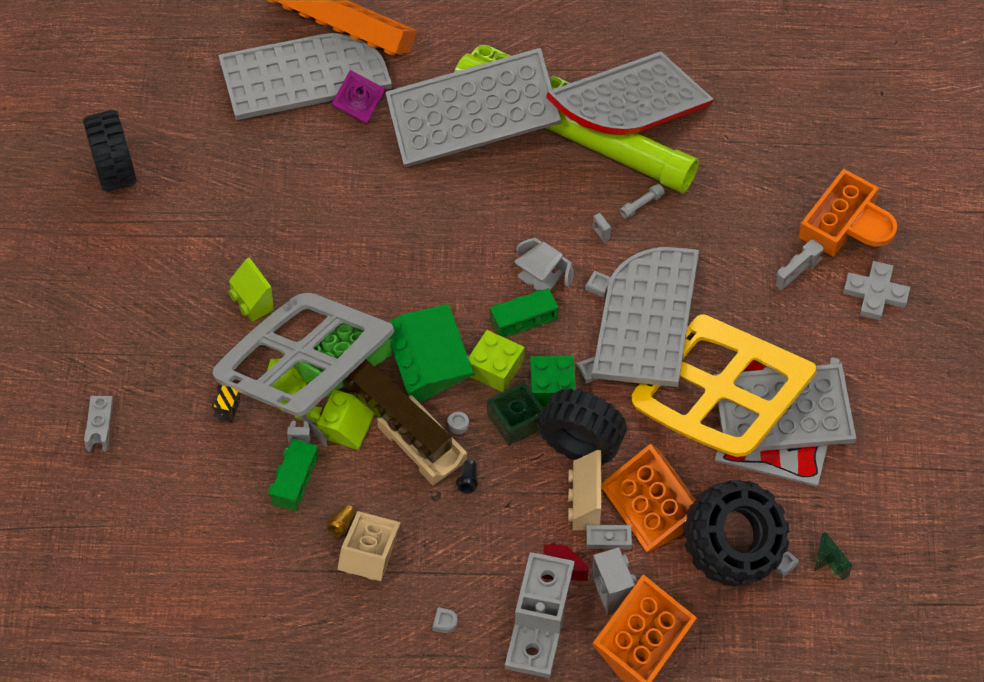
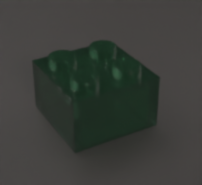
[487,382,544,446]

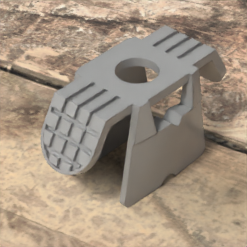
[515,238,574,291]

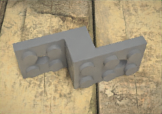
[505,552,575,678]

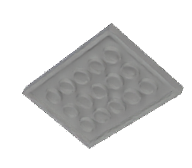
[714,363,856,454]

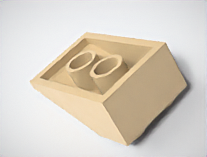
[337,511,401,581]

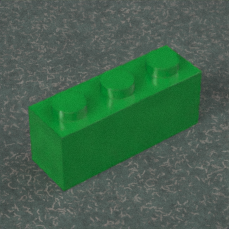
[490,288,559,337]
[268,439,319,512]

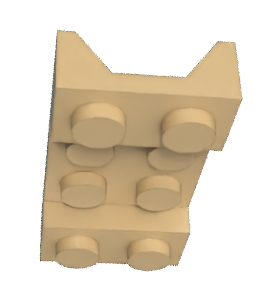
[377,395,467,486]

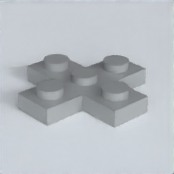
[843,261,910,320]

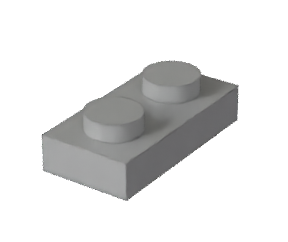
[586,525,632,549]

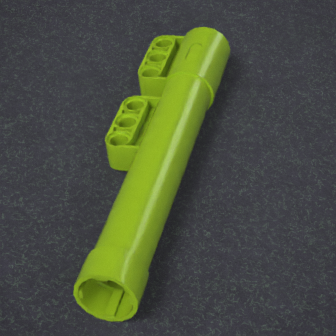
[454,45,699,194]

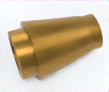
[326,505,356,537]

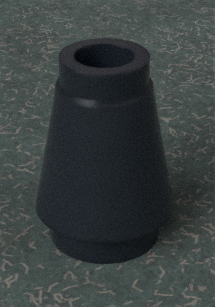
[456,460,478,494]

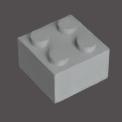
[591,547,637,615]

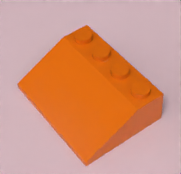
[601,443,695,553]
[592,574,697,682]

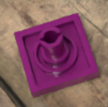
[331,70,385,125]

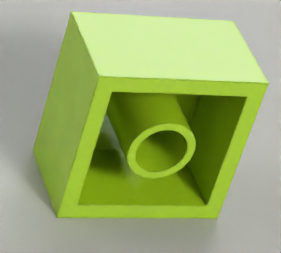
[469,330,525,393]

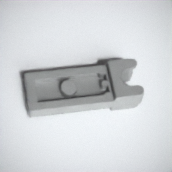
[775,239,824,290]
[84,396,113,452]

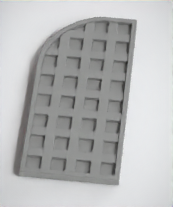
[219,33,392,120]
[592,247,699,387]

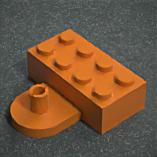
[798,169,897,257]

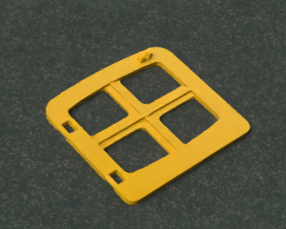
[632,314,817,457]

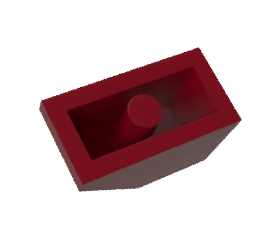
[543,543,589,581]

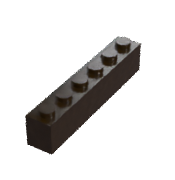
[343,359,452,464]

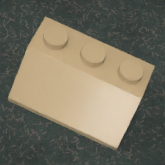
[568,450,601,530]

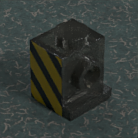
[212,384,240,422]

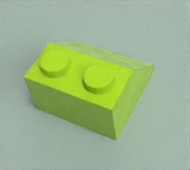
[228,257,274,322]
[317,389,375,450]

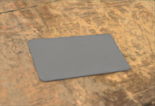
[302,415,327,447]

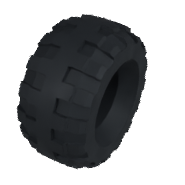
[683,480,790,586]

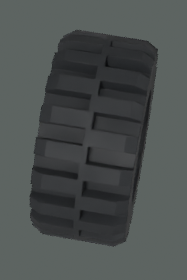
[83,109,137,192]
[538,388,627,465]

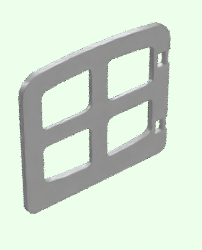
[213,293,394,417]

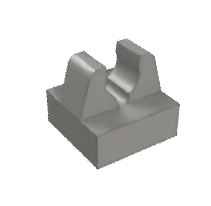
[287,421,311,446]

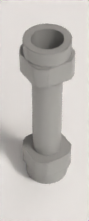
[619,184,665,219]

